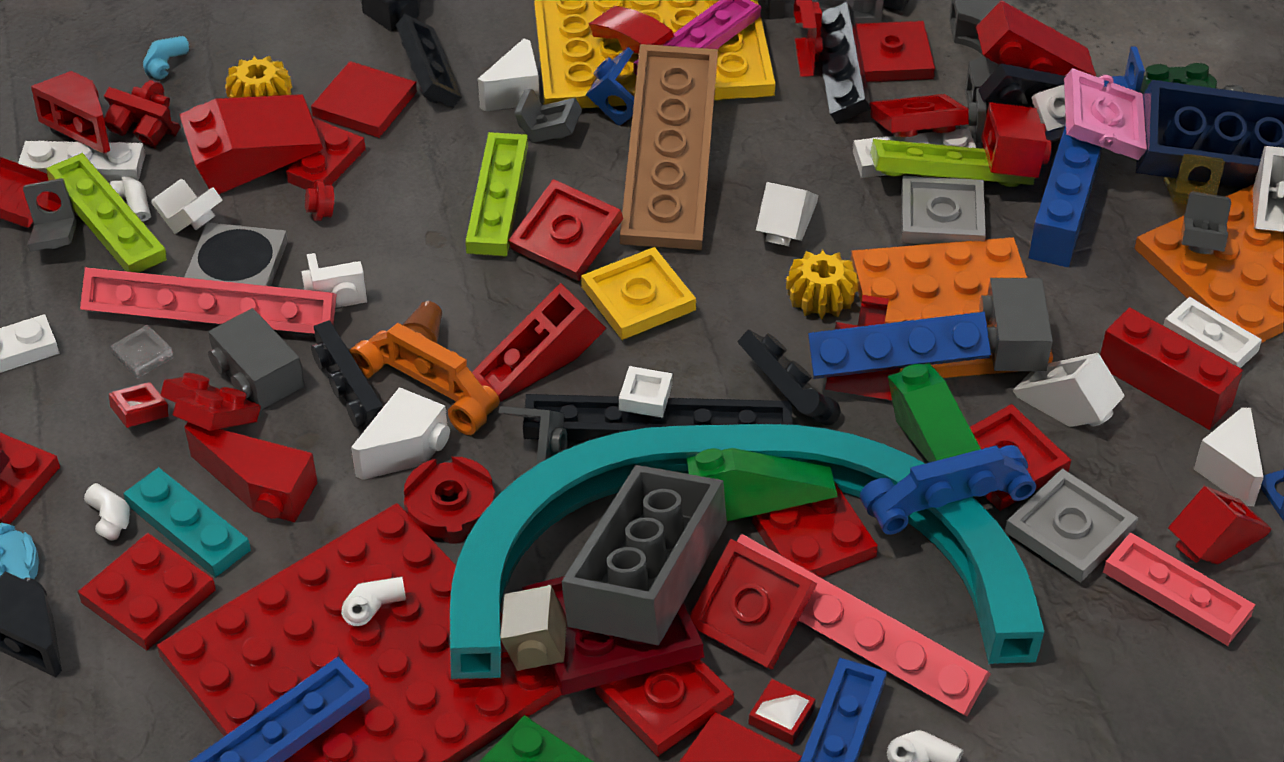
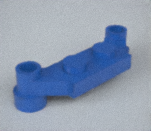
[860,445,1037,535]

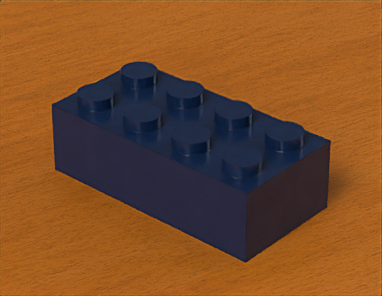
[1136,80,1284,188]

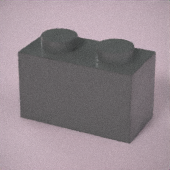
[979,278,1053,371]
[208,308,305,411]

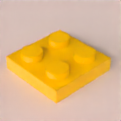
[581,247,696,340]

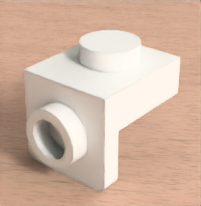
[1032,85,1066,142]
[151,179,223,234]
[301,253,367,308]

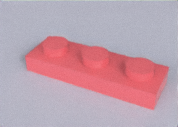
[1103,532,1255,646]

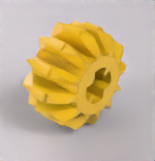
[225,56,292,98]
[786,249,858,320]

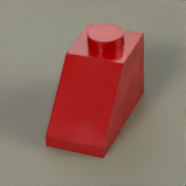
[1168,485,1272,564]

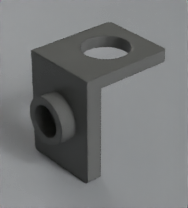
[23,178,78,252]
[499,406,568,465]

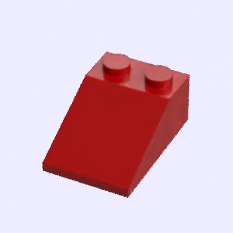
[179,94,324,194]

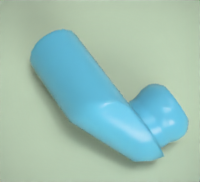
[143,36,189,80]

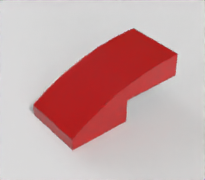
[588,6,674,54]

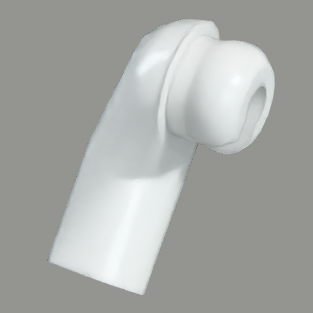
[109,177,151,222]
[84,483,130,541]
[342,577,406,626]
[887,730,963,762]

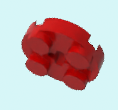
[404,457,496,544]

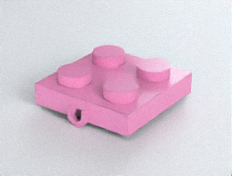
[1064,68,1147,160]

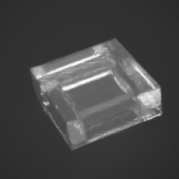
[111,325,174,379]

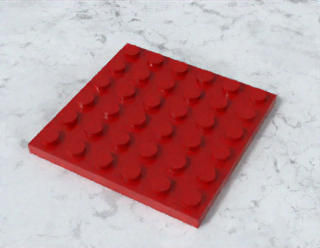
[157,503,562,762]

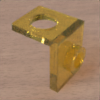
[1163,154,1225,205]

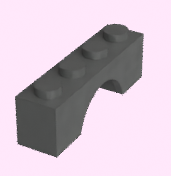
[949,0,1000,106]

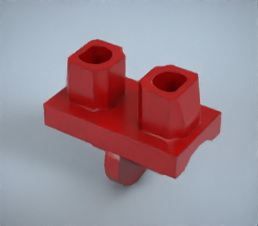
[104,80,181,147]

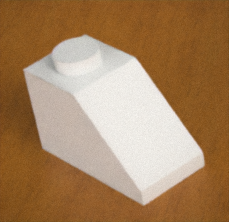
[756,182,818,246]
[1013,353,1125,427]
[351,387,450,480]

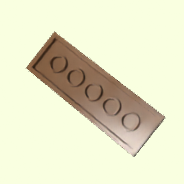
[620,44,718,250]

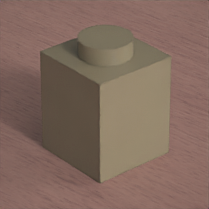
[500,585,567,671]

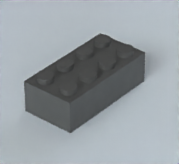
[562,465,727,645]

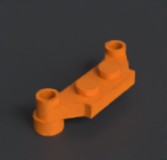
[349,323,500,435]

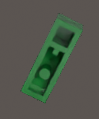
[888,363,981,463]
[687,448,838,521]

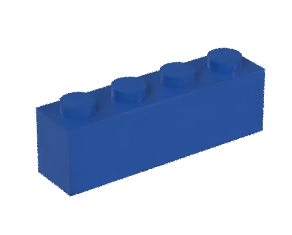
[1028,124,1103,268]

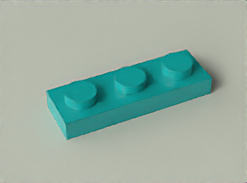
[123,467,251,578]

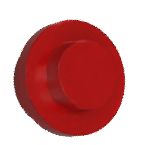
[305,180,334,221]

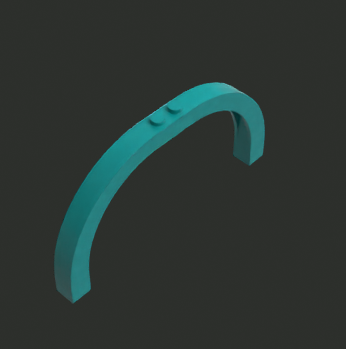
[450,424,1045,679]

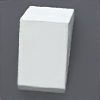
[478,38,540,111]
[1253,146,1284,232]
[1194,408,1264,506]

